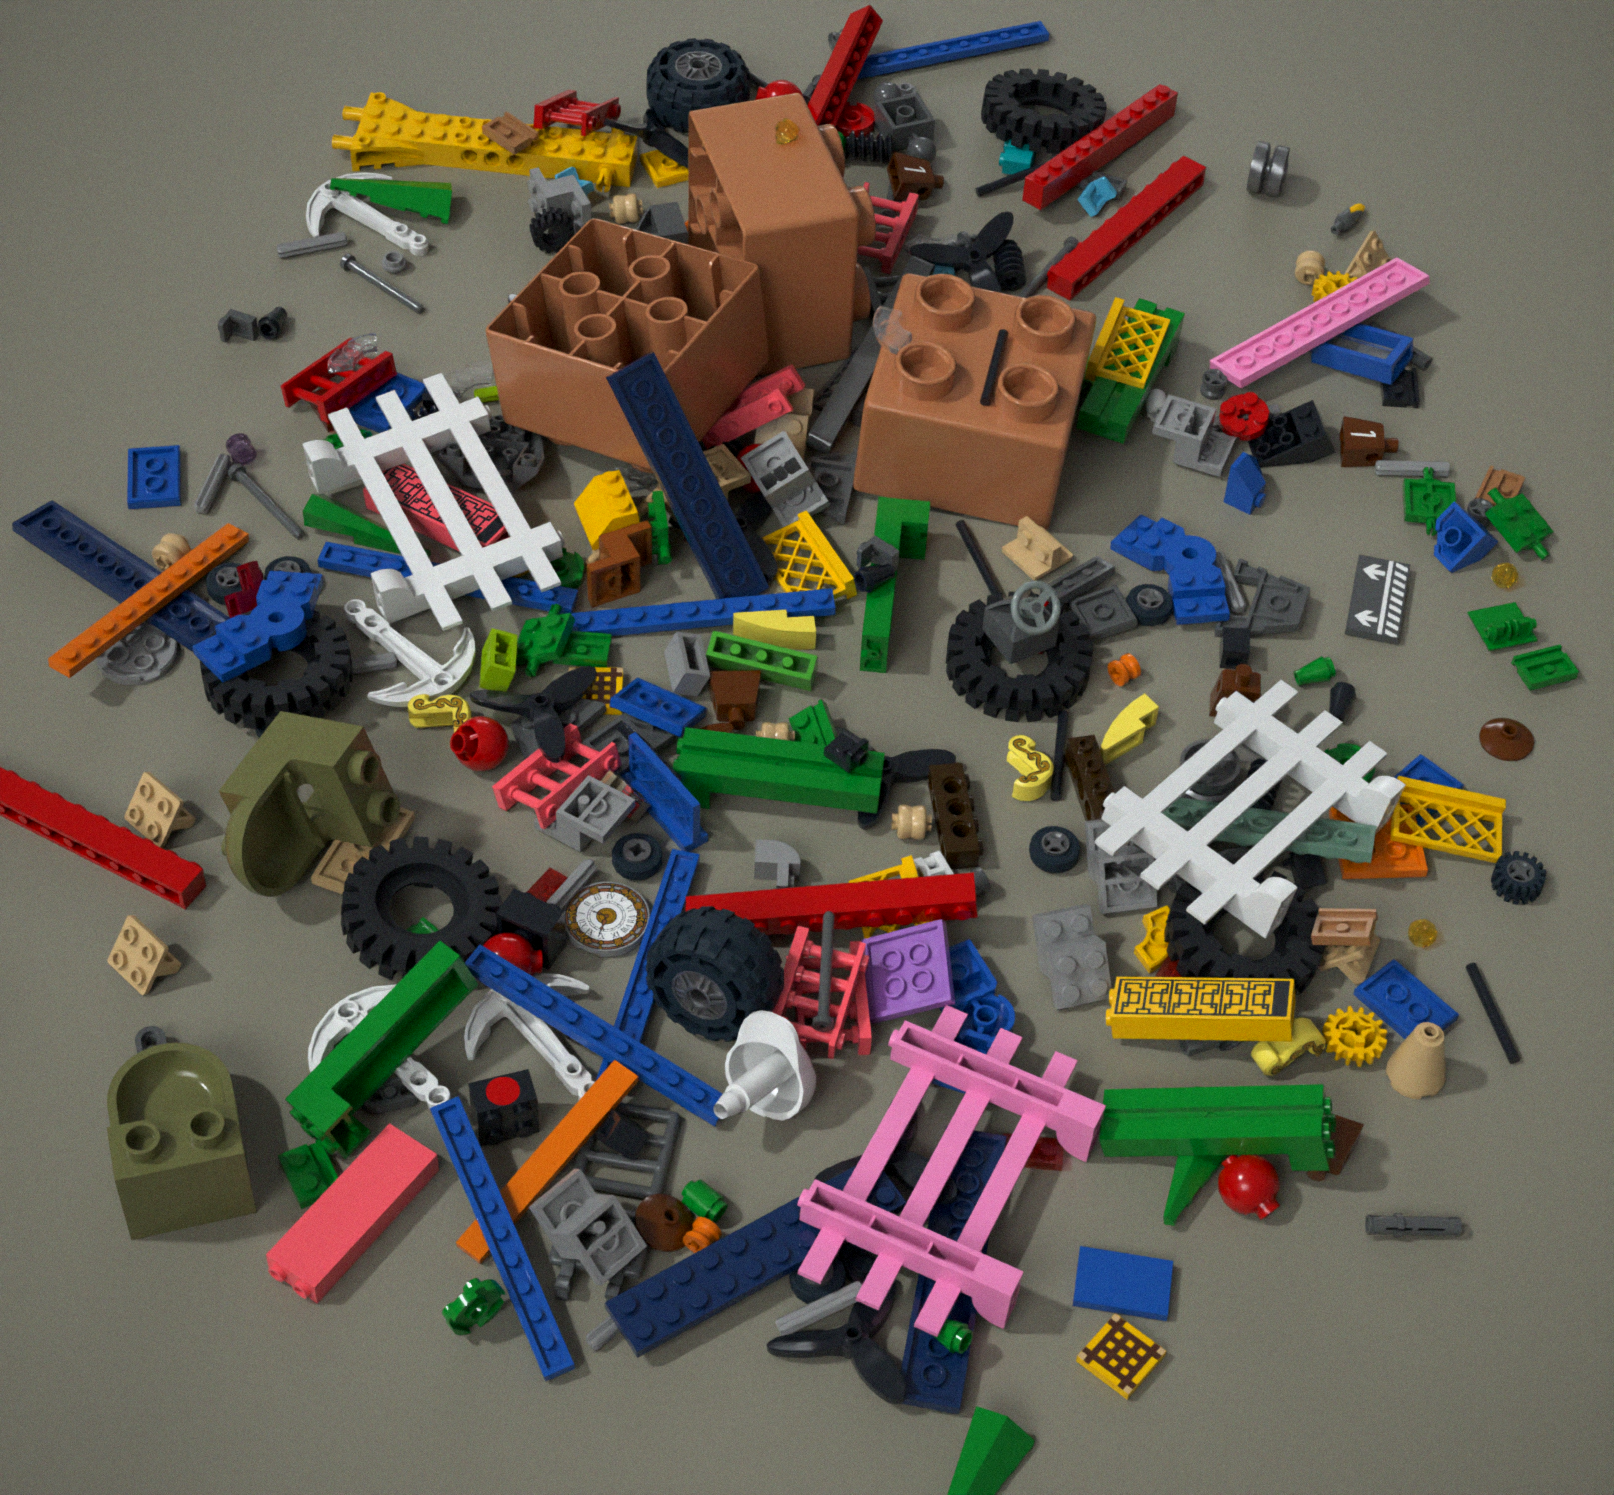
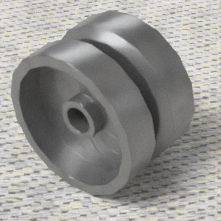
[1246,140,1290,197]
[1179,739,1241,803]

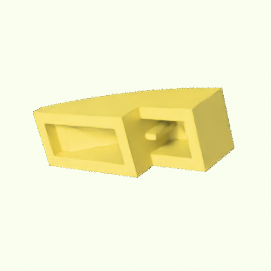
[733,610,816,650]
[1100,693,1159,765]

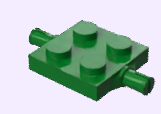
[1402,467,1456,536]
[1485,487,1554,561]
[648,491,672,565]
[516,604,575,677]

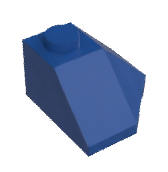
[1223,452,1266,515]
[1434,501,1499,573]

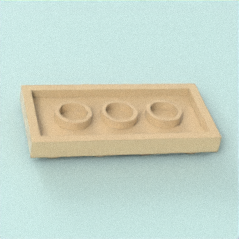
[311,807,415,894]

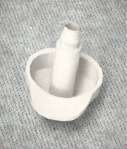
[713,1010,816,1121]

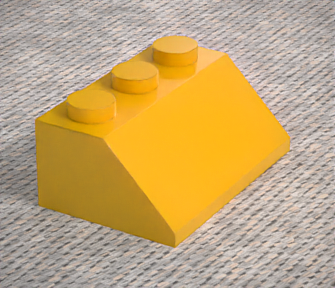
[574,470,640,550]

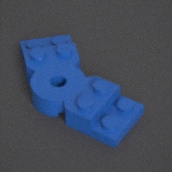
[1110,514,1230,625]
[193,571,323,682]
[932,939,1015,1094]

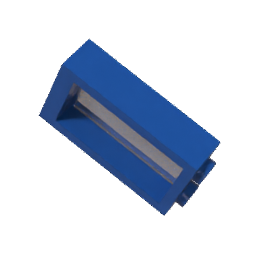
[1309,323,1413,385]

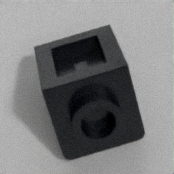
[824,733,869,773]
[1282,852,1327,889]
[839,1241,876,1285]

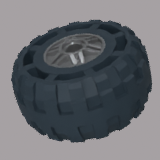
[646,38,750,133]
[646,906,784,1042]

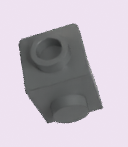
[218,309,259,342]
[856,535,899,572]

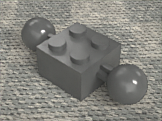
[873,82,936,163]

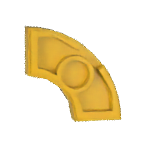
[1134,905,1170,974]

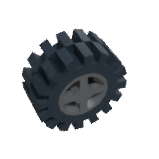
[1491,851,1546,905]

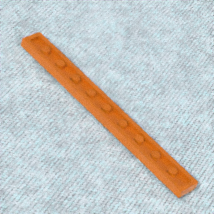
[48,523,249,678]

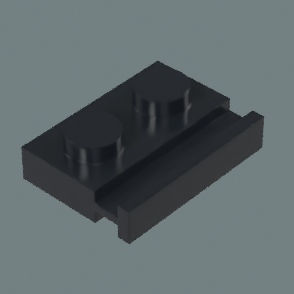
[1380,367,1420,408]

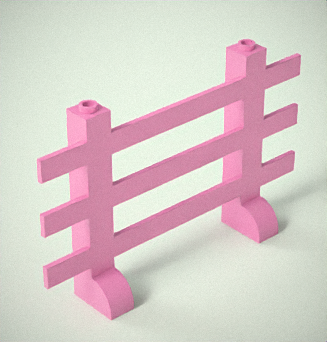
[797,1005,1106,1337]

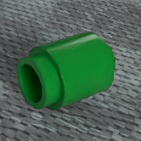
[681,1179,728,1223]

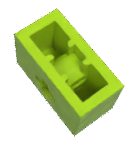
[479,628,518,692]

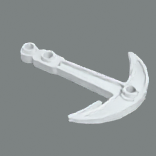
[306,172,429,256]
[344,599,476,707]
[464,973,595,1100]
[308,984,451,1109]

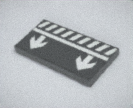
[1345,554,1410,645]

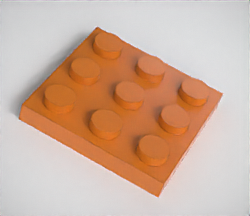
[1329,804,1428,879]

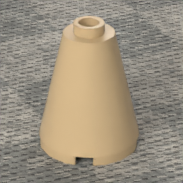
[1386,1022,1446,1099]

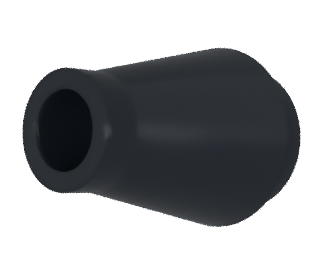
[258,307,287,339]
[854,563,895,593]
[1329,682,1357,722]

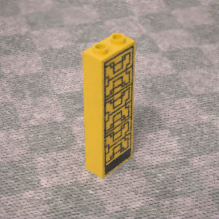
[1106,977,1296,1042]

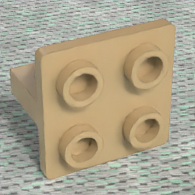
[1344,230,1392,279]
[1002,516,1073,580]
[124,772,196,848]
[107,915,182,995]
[1318,916,1381,985]

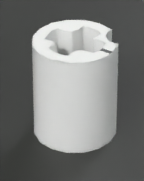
[1145,389,1166,422]

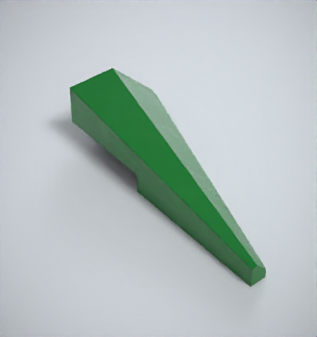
[330,178,452,224]
[302,493,431,558]
[1163,1086,1227,1226]
[947,1406,1035,1495]

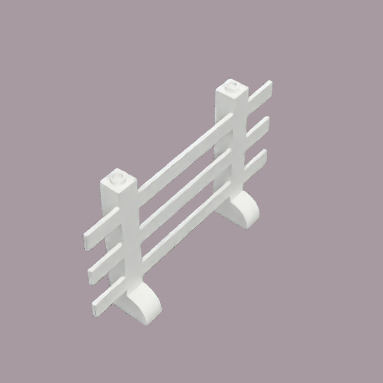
[303,373,565,631]
[1094,680,1406,939]

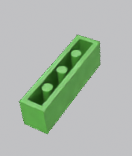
[706,630,818,691]

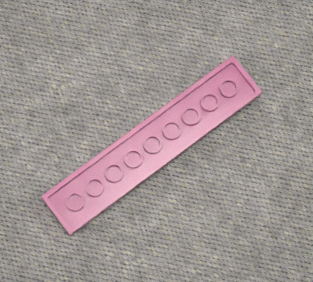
[1209,258,1430,388]

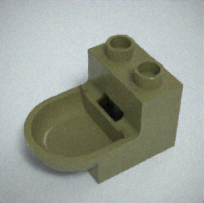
[219,711,400,897]
[107,1043,257,1240]

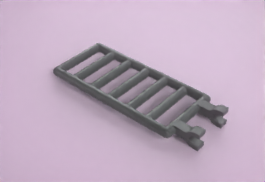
[549,1103,681,1301]

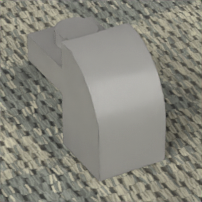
[754,839,800,889]

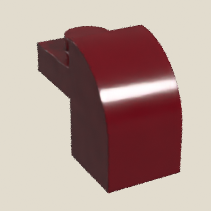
[224,561,263,618]

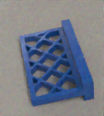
[621,732,708,852]

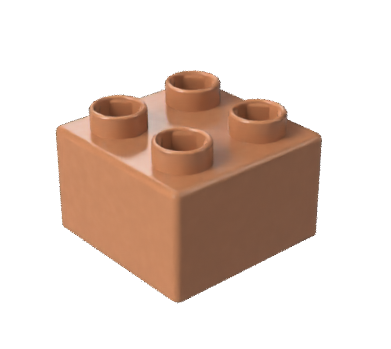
[688,93,876,377]
[485,218,769,474]
[853,273,1096,530]

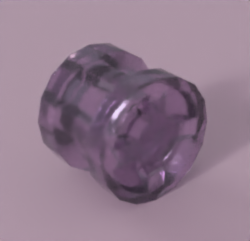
[226,433,256,466]

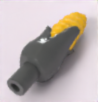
[1331,203,1365,234]

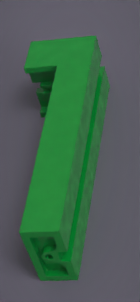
[1076,298,1185,444]
[859,497,930,673]
[673,727,885,813]
[285,941,478,1159]
[1099,1084,1336,1171]

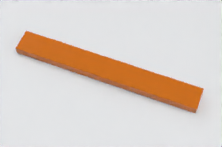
[456,1060,639,1264]

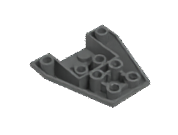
[438,415,545,493]

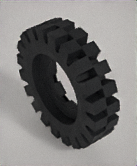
[981,68,1107,154]
[945,592,1093,722]
[200,610,353,730]
[341,837,502,980]
[1164,862,1326,996]

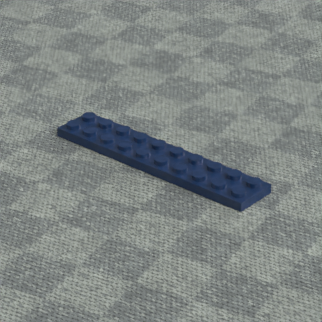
[606,352,769,599]
[12,500,230,652]
[900,1126,1007,1415]
[605,1165,907,1358]

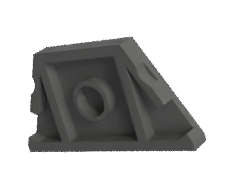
[806,448,858,524]
[510,698,606,760]
[581,714,678,775]

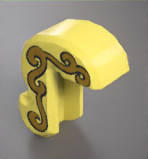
[408,694,472,733]
[1007,735,1054,801]
[1251,1017,1326,1076]

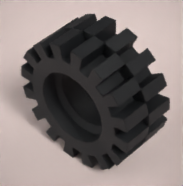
[529,207,575,253]

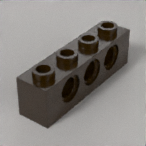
[1065,735,1115,821]
[927,763,984,869]

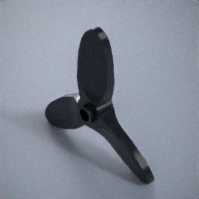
[603,108,689,168]
[909,211,1014,293]
[668,491,778,580]
[470,666,597,763]
[835,727,956,830]
[814,1097,958,1204]
[767,1281,906,1404]

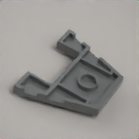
[1215,559,1310,637]

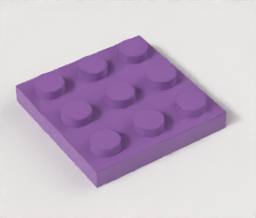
[861,919,955,1024]

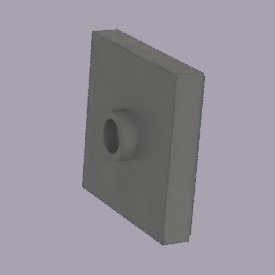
[1068,585,1138,642]

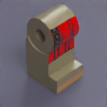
[601,770,651,823]

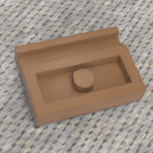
[482,111,539,155]
[1475,465,1525,507]
[1311,908,1378,946]

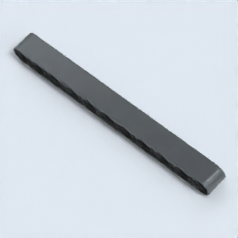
[806,255,935,454]

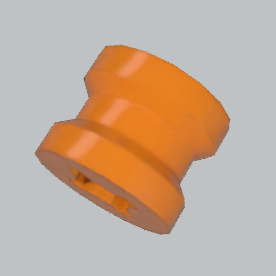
[1107,653,1141,686]
[683,1217,722,1253]

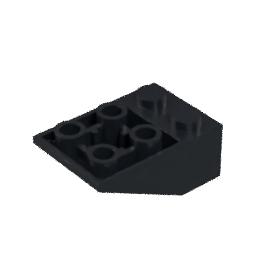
[1248,400,1335,467]

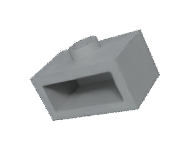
[664,631,710,696]

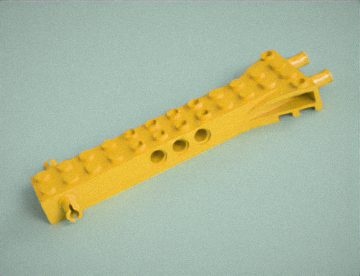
[332,92,638,193]

